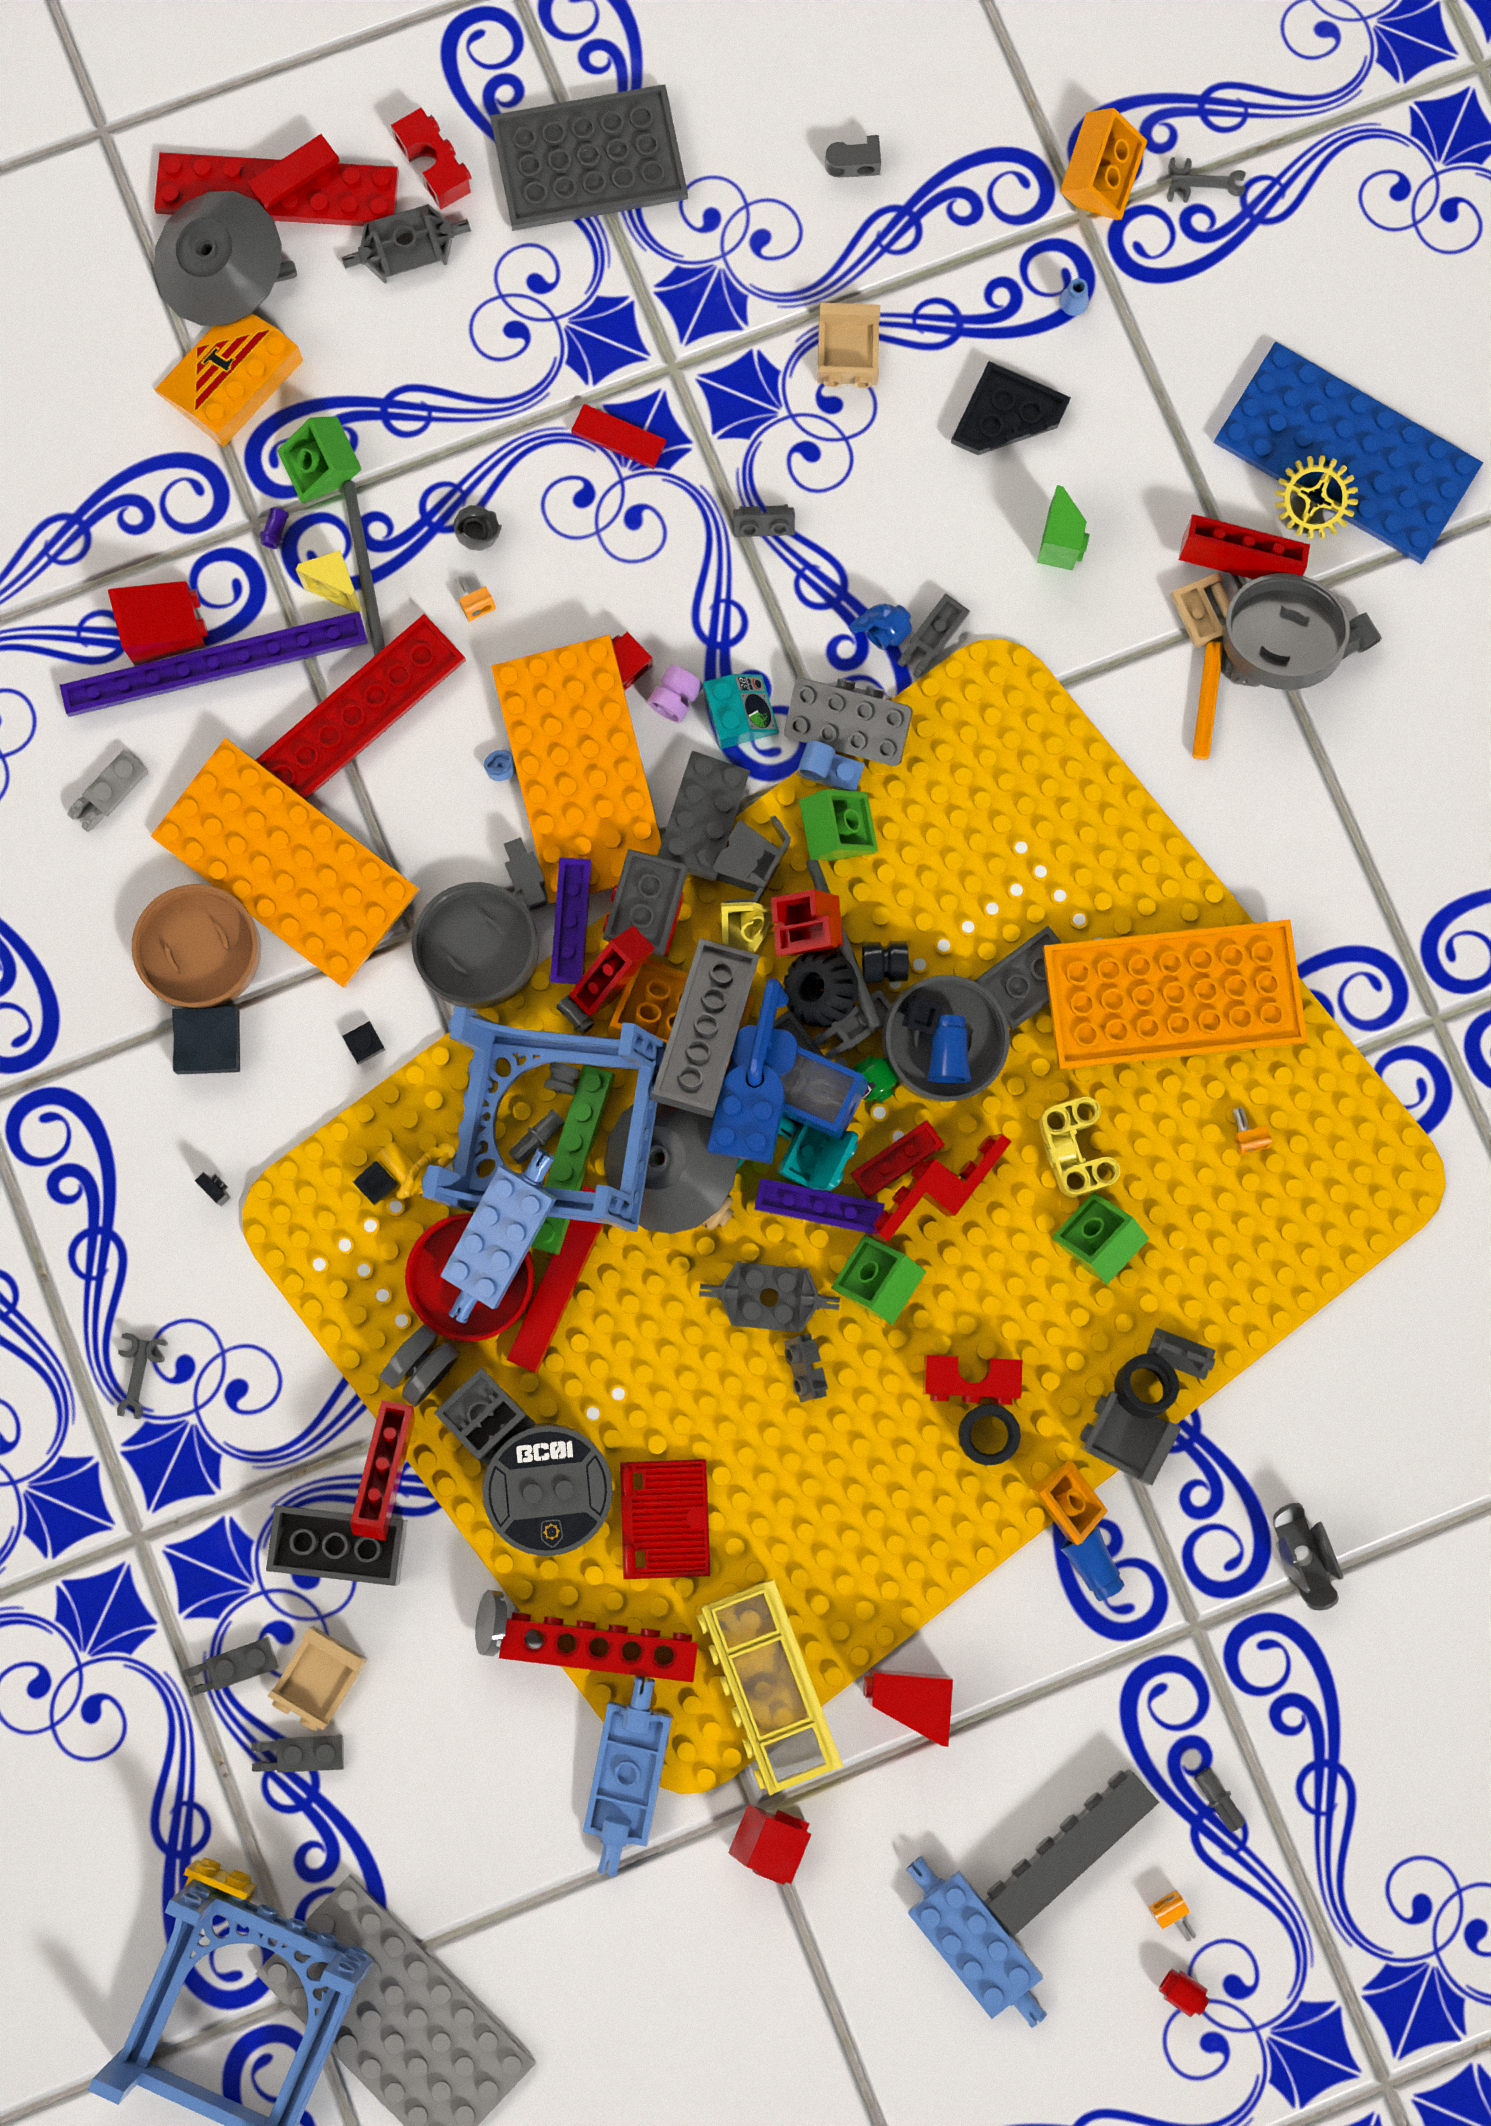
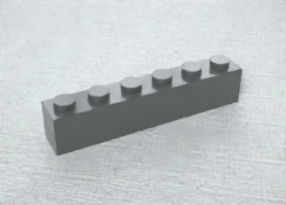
[985,1769,1160,1936]

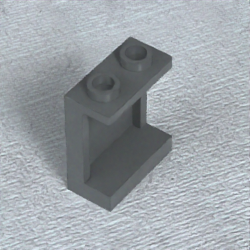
[1079,1391,1181,1485]

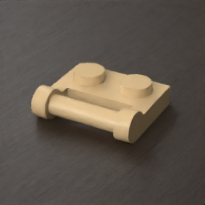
[1170,573,1230,649]

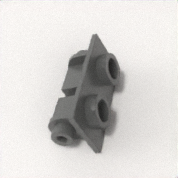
[733,504,795,537]
[1146,1328,1216,1380]
[784,1334,828,1403]

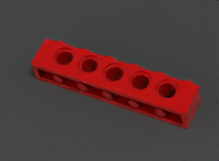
[499,1612,698,1683]

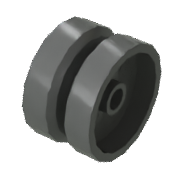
[380,1324,460,1407]

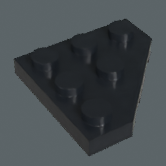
[951,361,1071,455]

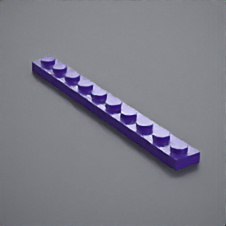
[59,611,368,717]

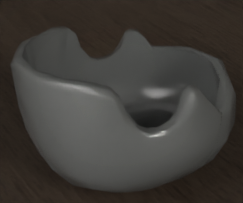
[453,505,502,551]

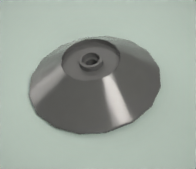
[154,191,282,326]
[604,1102,738,1234]

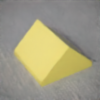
[296,550,361,612]

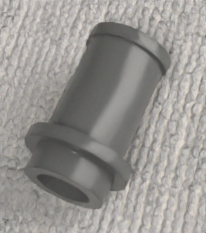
[556,995,595,1035]

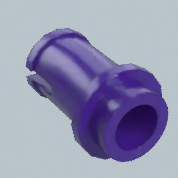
[259,507,289,549]

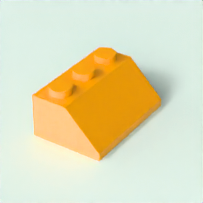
[1060,108,1147,220]

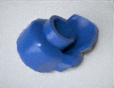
[848,603,912,650]

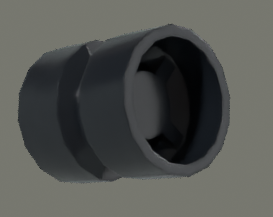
[862,941,909,983]

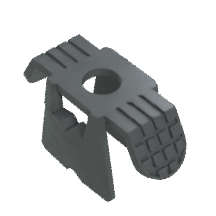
[713,815,791,903]
[1273,1503,1344,1611]

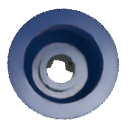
[927,1015,972,1084]
[1059,1525,1125,1601]

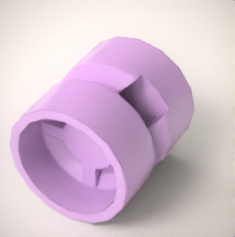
[647,665,703,723]

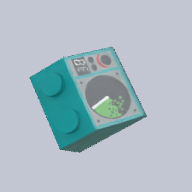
[703,674,779,750]

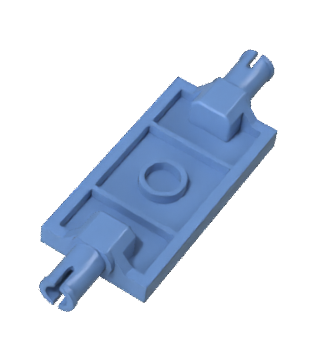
[440,1148,557,1323]
[583,1676,673,1876]
[905,1856,1047,2028]

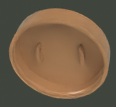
[132,884,261,1009]

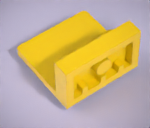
[184,1858,257,1918]

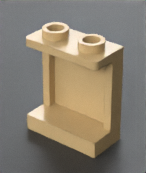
[817,303,880,388]
[268,1626,368,1731]

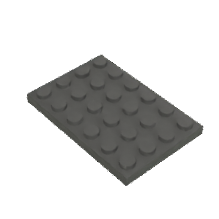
[490,84,688,231]

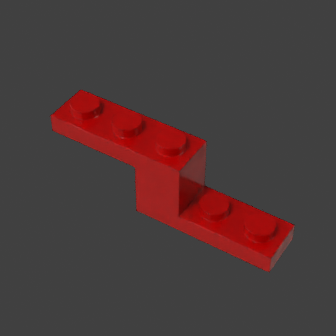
[870,1134,1012,1242]

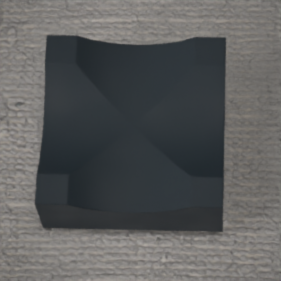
[172,1006,240,1075]

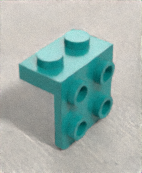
[776,1123,859,1191]

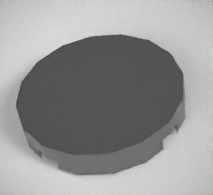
[475,1590,507,1656]

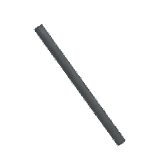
[342,481,385,656]
[806,860,882,1031]

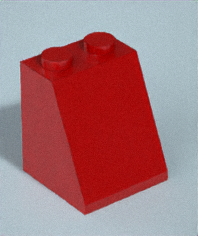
[108,581,209,666]
[863,1669,953,1747]

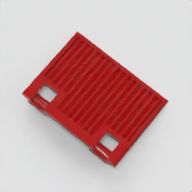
[620,1459,710,1580]

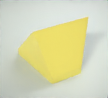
[721,902,774,954]

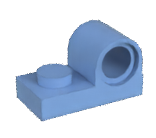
[796,741,865,791]

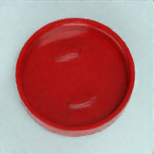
[405,1213,535,1342]

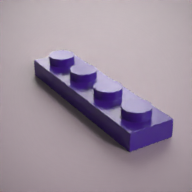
[550,858,592,985]
[754,1178,885,1234]

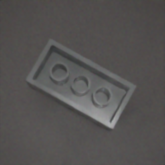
[266,1505,408,1586]

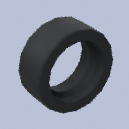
[1114,1354,1179,1418]
[958,1404,1021,1466]

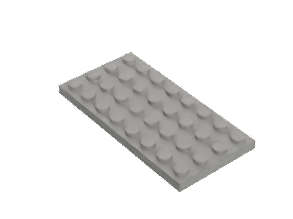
[255,1874,536,2126]

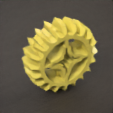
[1275,455,1358,539]

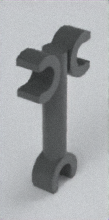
[1167,157,1246,203]
[117,1333,168,1419]

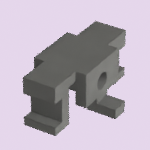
[504,837,547,911]

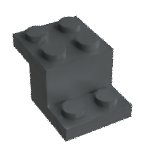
[434,1368,536,1465]

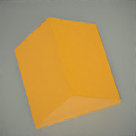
[1031,1459,1108,1545]

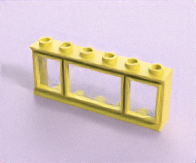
[697,1579,843,1795]

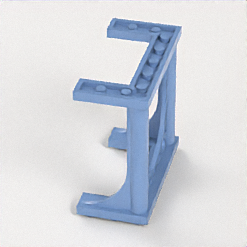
[422,1006,667,1232]
[88,1879,374,2126]

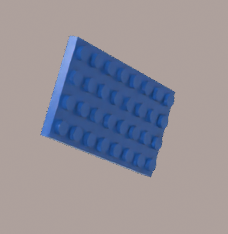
[1213,341,1484,564]

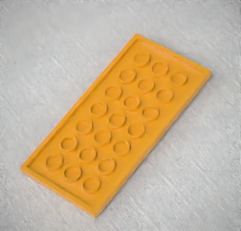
[491,634,662,905]
[151,738,420,988]
[1042,919,1308,1070]

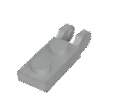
[67,749,149,832]

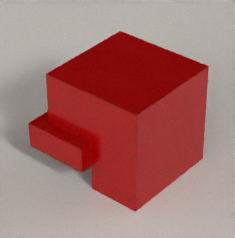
[771,889,843,957]
[728,1804,812,1885]

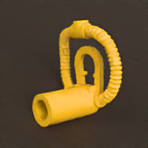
[376,1141,455,1199]

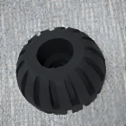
[783,949,858,1027]

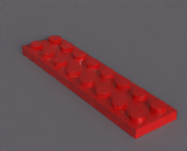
[154,152,399,226]
[256,614,466,800]

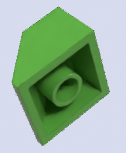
[277,417,362,503]
[1037,485,1090,571]
[799,789,878,861]
[1052,1192,1149,1285]
[831,1235,926,1325]

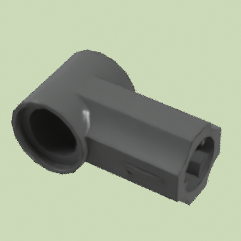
[1342,612,1382,660]

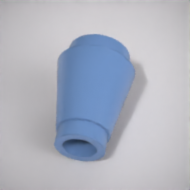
[1059,278,1089,316]

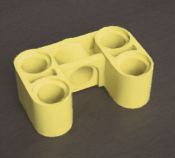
[1039,1097,1121,1198]

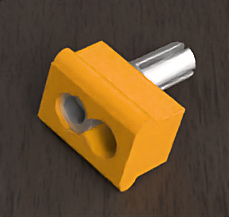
[454,576,496,622]
[1233,1107,1272,1156]
[1148,1890,1196,1941]

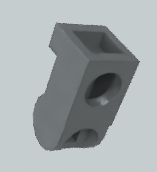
[825,135,881,178]

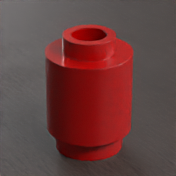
[1158,1969,1210,2017]

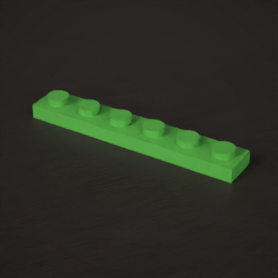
[531,1065,616,1255]

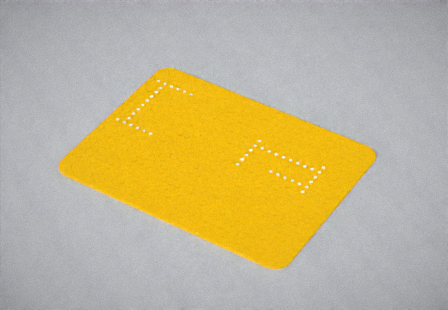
[242,639,1446,1794]

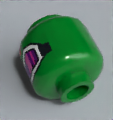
[852,1055,897,1103]

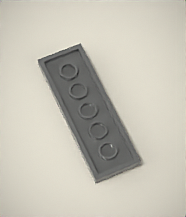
[650,938,760,1118]

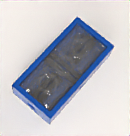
[723,1047,869,1141]

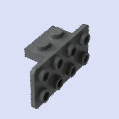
[784,678,913,766]

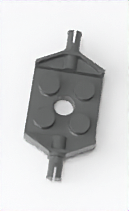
[341,204,471,283]
[699,1261,840,1332]

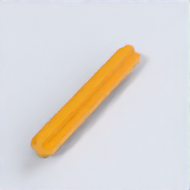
[1192,641,1223,760]

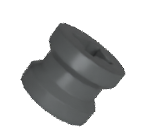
[544,1062,580,1095]

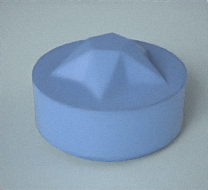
[484,750,516,781]

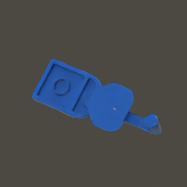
[707,978,798,1164]

